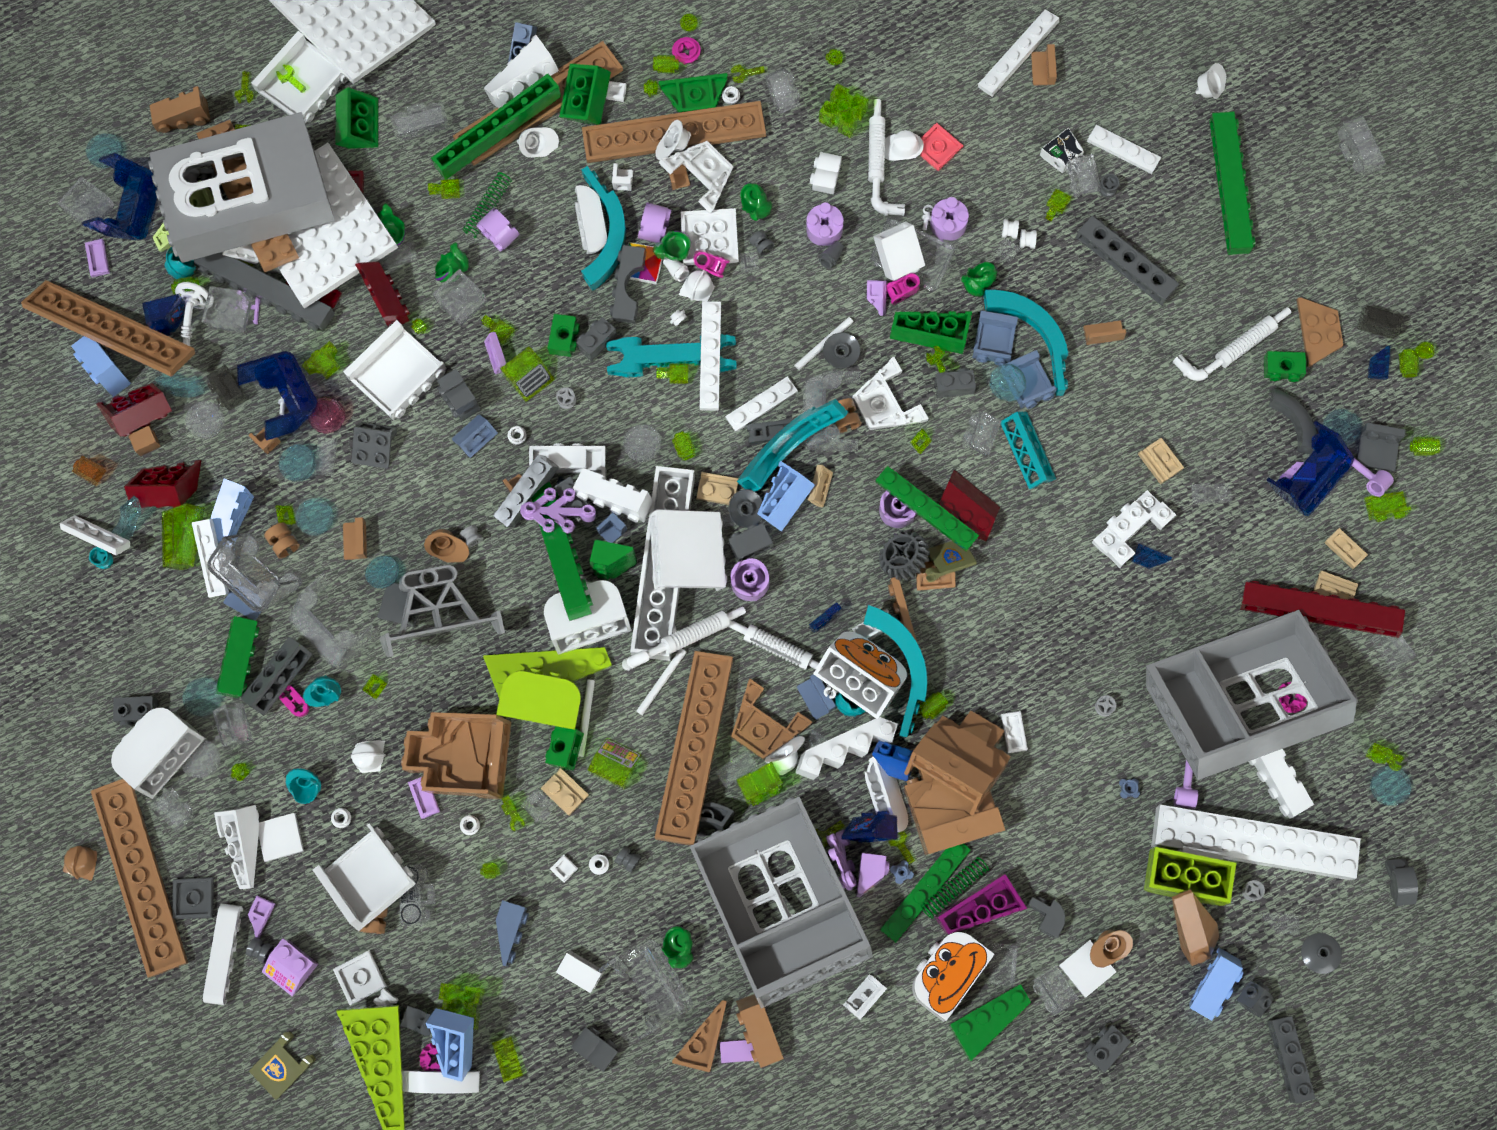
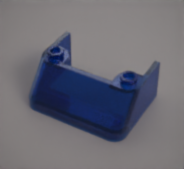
[82,153,158,241]
[237,351,317,441]
[1266,421,1354,516]

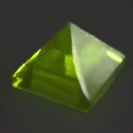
[910,428,932,454]
[275,505,296,525]
[362,674,387,699]

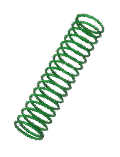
[463,172,512,238]
[921,857,989,919]

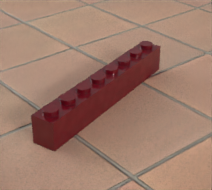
[1240,581,1405,638]

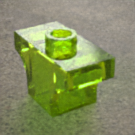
[301,341,340,380]

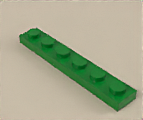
[875,466,979,552]
[880,844,971,943]

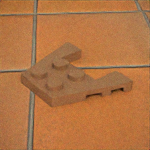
[731,679,812,760]

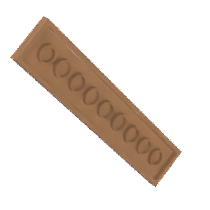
[453,41,623,166]
[582,101,766,163]
[196,120,299,273]
[21,280,195,377]
[655,651,733,846]
[91,779,188,978]

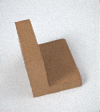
[1031,44,1057,85]
[1083,321,1126,345]
[343,517,367,560]
[916,561,955,591]

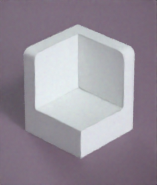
[612,163,633,191]

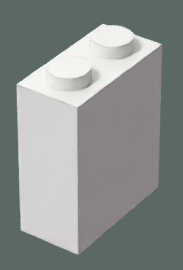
[873,222,925,281]

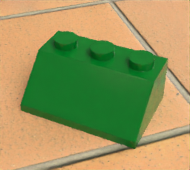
[559,64,611,125]
[335,87,378,149]
[590,540,637,581]

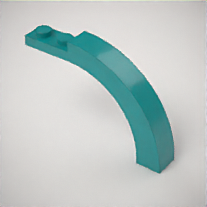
[581,166,626,291]
[984,290,1068,396]
[737,399,848,492]
[863,605,927,737]

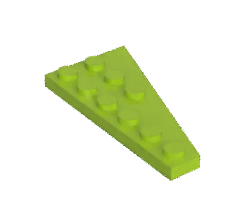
[483,647,612,699]
[336,1005,405,1130]

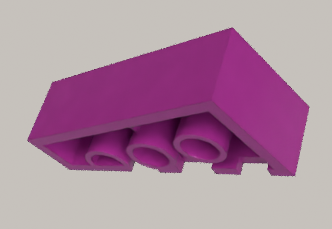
[934,874,1027,935]

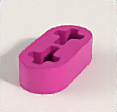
[279,685,309,717]

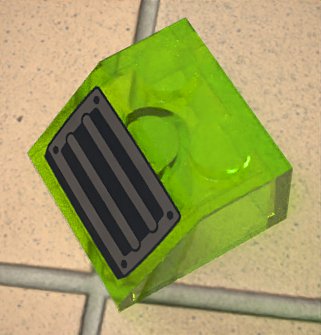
[500,346,555,402]

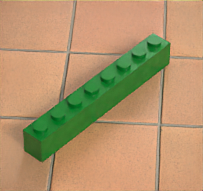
[431,74,561,180]
[1209,112,1255,255]
[531,482,593,621]

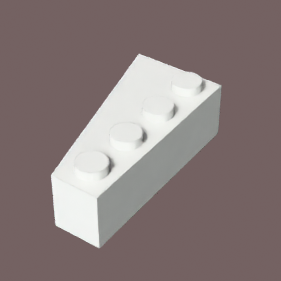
[573,468,654,522]

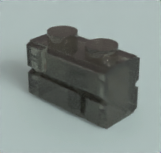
[1357,305,1403,339]
[207,365,248,411]

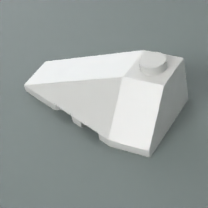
[214,805,259,889]

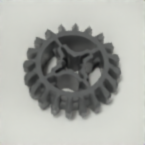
[878,530,930,581]

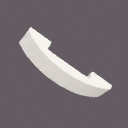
[402,1070,480,1093]

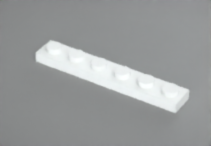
[978,10,1059,97]
[700,301,721,411]

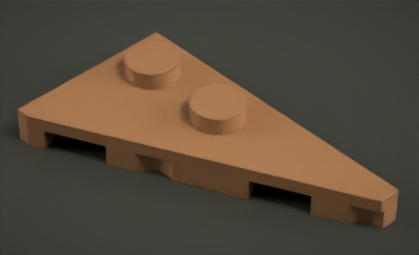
[672,1000,727,1072]

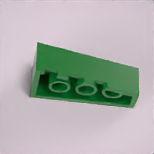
[949,984,1031,1061]

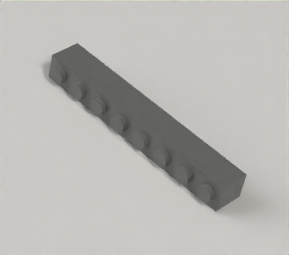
[194,252,335,332]

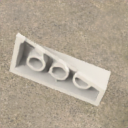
[484,35,559,108]

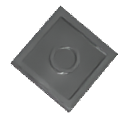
[172,877,214,920]

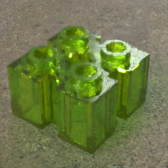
[819,83,869,138]
[736,762,783,807]
[437,983,484,1030]

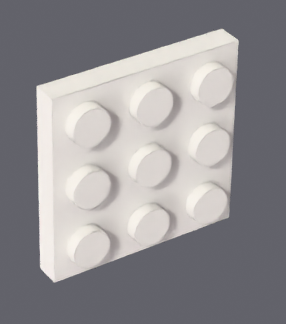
[681,208,739,265]

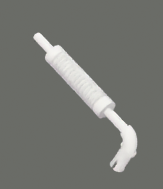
[868,99,905,216]
[1173,307,1291,381]
[622,607,746,671]
[729,620,838,699]

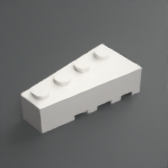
[1248,749,1314,819]

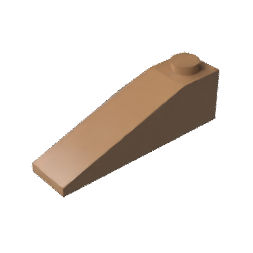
[1172,889,1219,966]

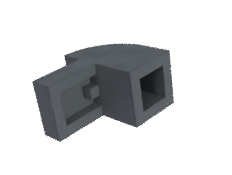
[1385,858,1418,906]
[1027,896,1065,939]
[399,1004,432,1036]

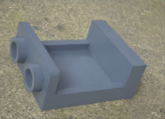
[972,311,1018,366]
[1001,350,1057,409]

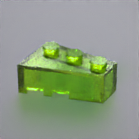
[162,503,205,570]

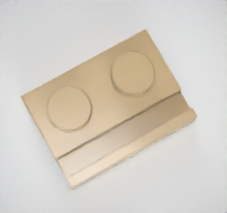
[1138,438,1184,484]
[696,472,739,505]
[1313,571,1358,600]
[541,768,589,816]

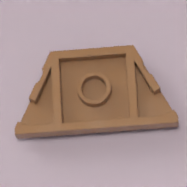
[1297,297,1344,367]

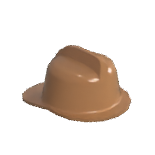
[424,529,469,563]
[63,846,97,881]
[1090,930,1133,968]

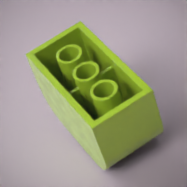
[496,668,581,730]
[1144,847,1236,906]

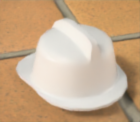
[1195,63,1226,99]
[656,120,691,160]
[517,127,559,158]
[884,130,924,161]
[679,270,715,302]
[765,736,805,775]
[351,740,385,773]

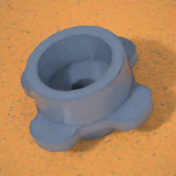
[1119,778,1140,799]
[890,861,914,884]

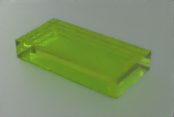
[492,1036,524,1083]

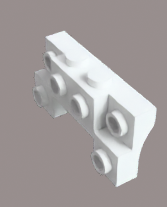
[529,443,606,482]
[1092,490,1176,568]

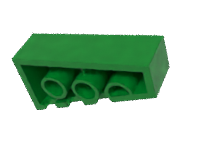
[890,311,972,354]

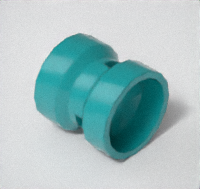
[89,547,113,569]

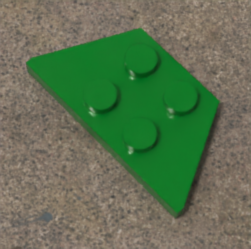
[659,73,728,113]

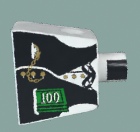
[1040,128,1084,174]

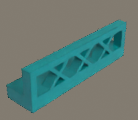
[1000,411,1056,489]

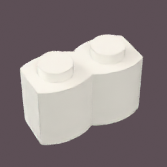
[810,152,842,194]

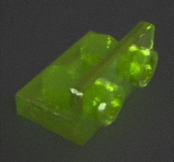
[1364,491,1411,522]

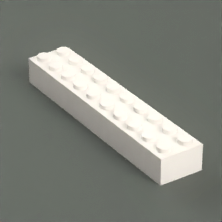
[630,466,695,661]
[1151,805,1361,880]

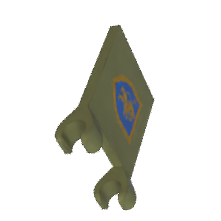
[926,541,977,582]
[249,1031,316,1100]

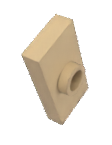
[808,465,833,507]

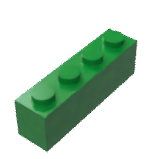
[215,616,259,698]

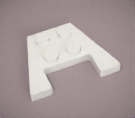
[659,141,733,213]
[852,357,929,430]

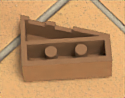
[150,86,210,133]
[736,994,784,1068]

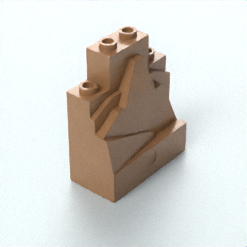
[904,710,1011,816]
[401,712,511,799]
[903,769,1005,855]

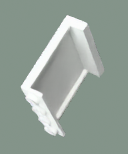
[251,31,348,123]
[343,320,446,420]
[649,510,727,591]
[313,824,416,931]

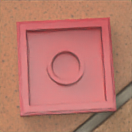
[920,123,963,171]

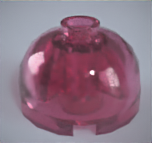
[307,396,346,434]

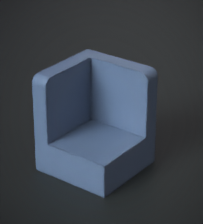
[596,513,627,543]

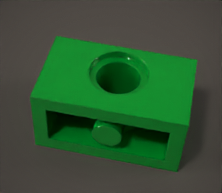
[547,314,580,357]
[1264,351,1306,382]
[545,726,584,771]

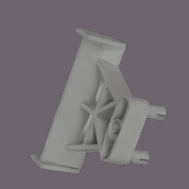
[380,565,505,657]

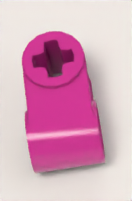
[693,249,730,278]
[886,273,920,305]

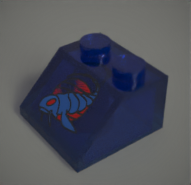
[142,294,186,336]
[841,811,898,843]

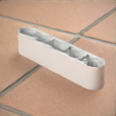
[203,904,243,1005]

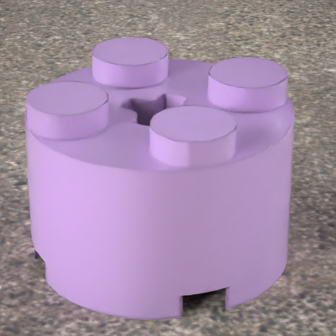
[930,197,969,241]
[638,202,671,243]
[806,203,844,246]
[476,208,520,252]
[879,491,916,528]
[731,558,769,601]

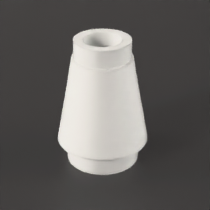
[663,259,689,282]

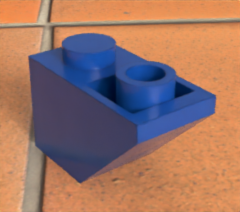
[872,741,913,781]

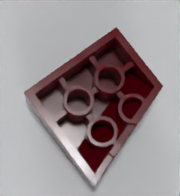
[124,460,201,508]
[939,470,1000,541]

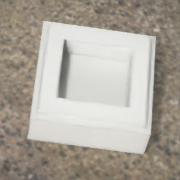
[606,81,627,102]
[550,855,578,883]

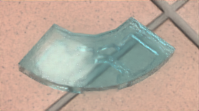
[155,374,206,398]
[111,496,141,540]

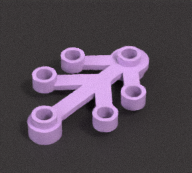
[520,488,596,533]
[827,830,857,891]

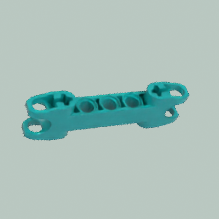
[606,334,737,378]

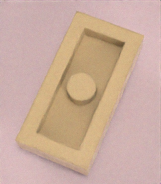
[1324,528,1368,569]

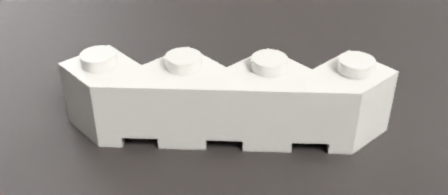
[795,717,898,780]

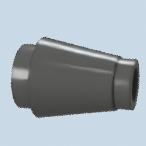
[819,241,844,269]

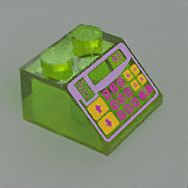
[587,738,642,790]

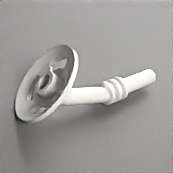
[175,282,212,346]

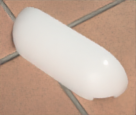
[575,185,607,254]
[865,757,908,833]

